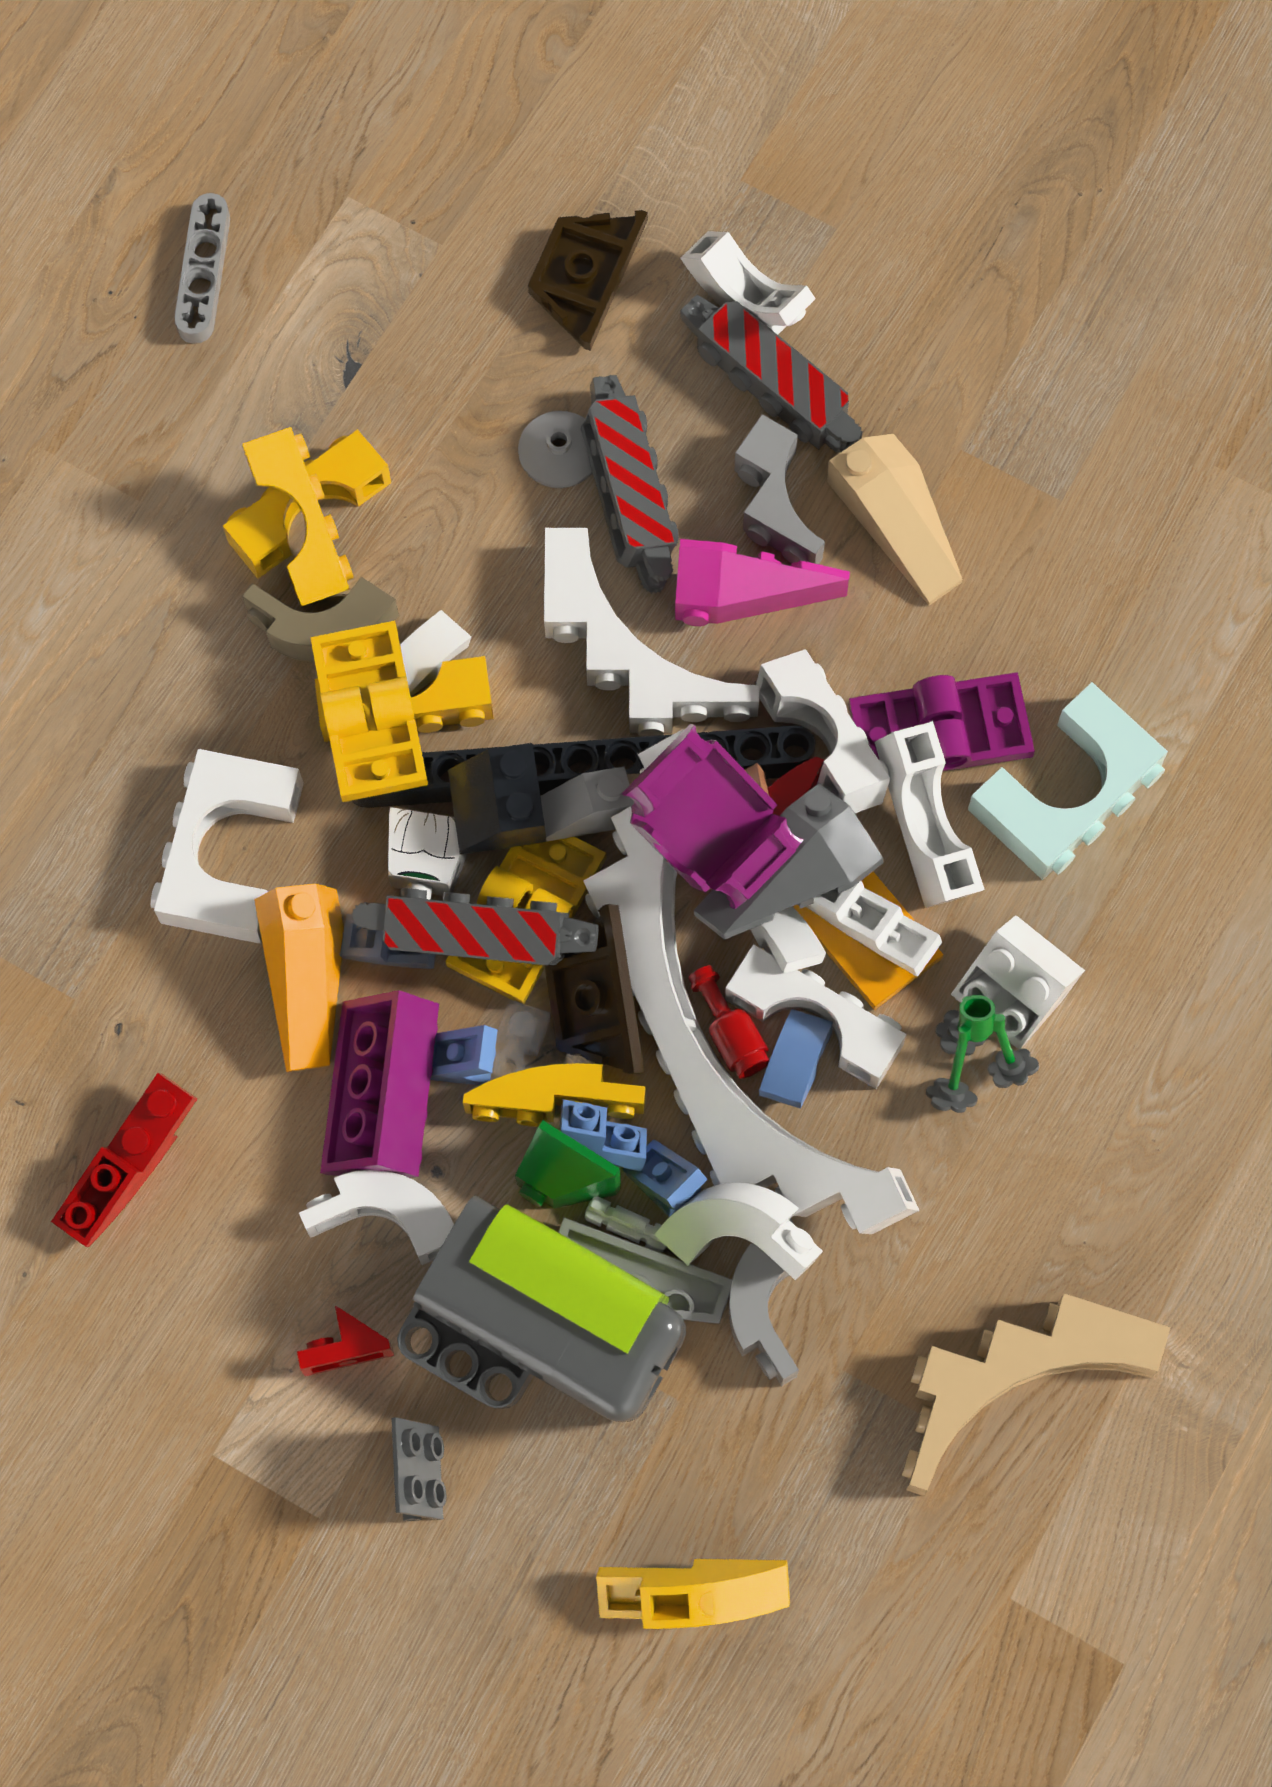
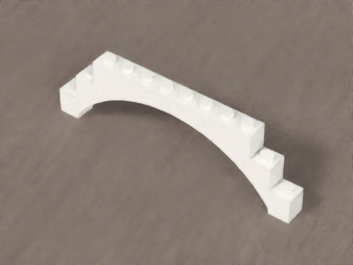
[583,729,919,1234]

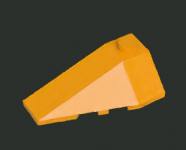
[254,884,344,1072]

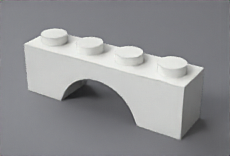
[756,649,890,813]
[875,721,984,908]
[725,944,906,1089]

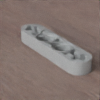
[175,193,230,344]

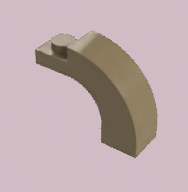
[242,577,399,662]

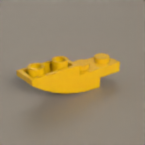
[463,1063,646,1127]
[596,1559,790,1629]

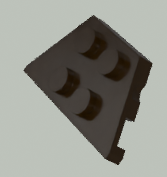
[528,210,648,351]
[544,904,645,1074]

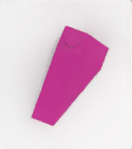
[675,539,850,626]

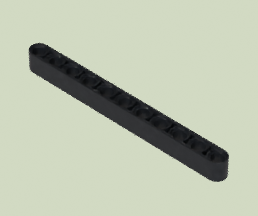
[352,726,816,808]

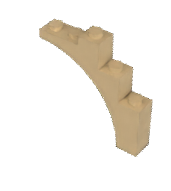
[902,1293,1171,1496]

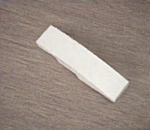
[806,880,942,977]

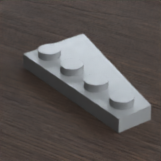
[558,1218,732,1324]

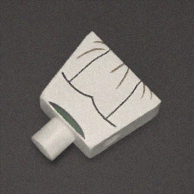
[388,807,467,899]

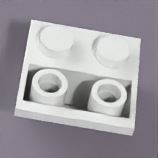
[951,916,1085,1050]

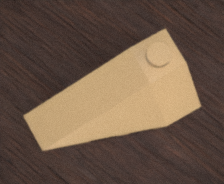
[827,434,963,606]

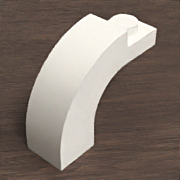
[680,231,816,335]
[299,1170,454,1265]
[654,1183,823,1280]

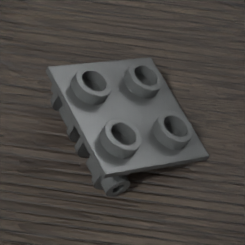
[391,1417,446,1521]

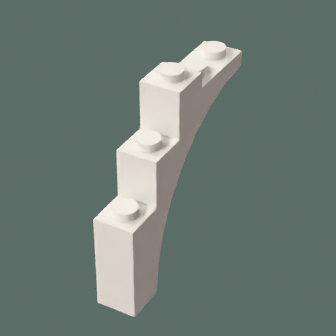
[544,528,759,737]

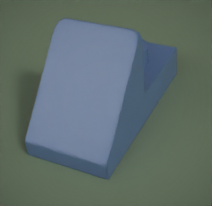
[430,1025,498,1085]
[622,1139,708,1217]

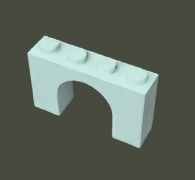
[968,682,1168,880]

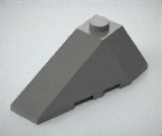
[694,783,883,940]

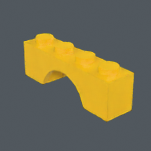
[242,427,354,606]
[223,429,391,579]
[314,656,494,742]

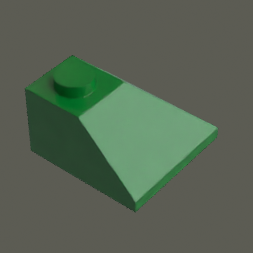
[515,1120,621,1209]

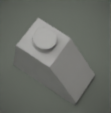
[540,767,635,841]

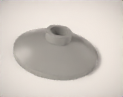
[518,411,593,488]

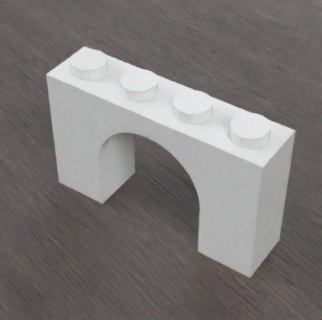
[151,749,304,944]

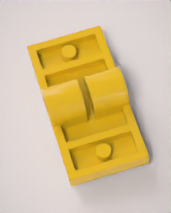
[310,621,428,802]
[445,837,607,1006]

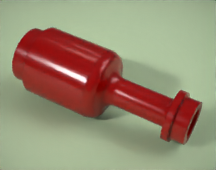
[688,965,769,1079]

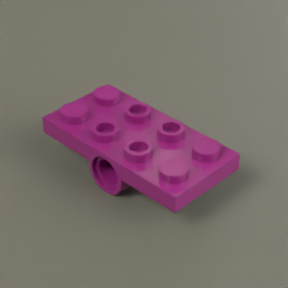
[848,672,1035,772]

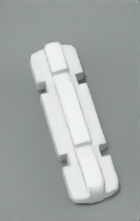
[584,1196,667,1253]

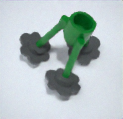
[926,995,1039,1113]

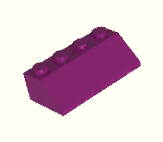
[320,990,439,1178]

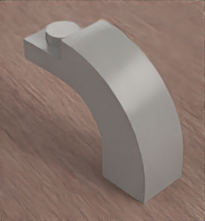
[729,1219,799,1386]

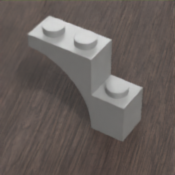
[734,415,825,564]

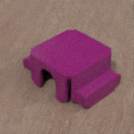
[621,724,804,909]

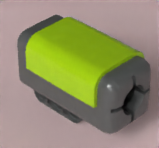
[397,1195,686,1422]

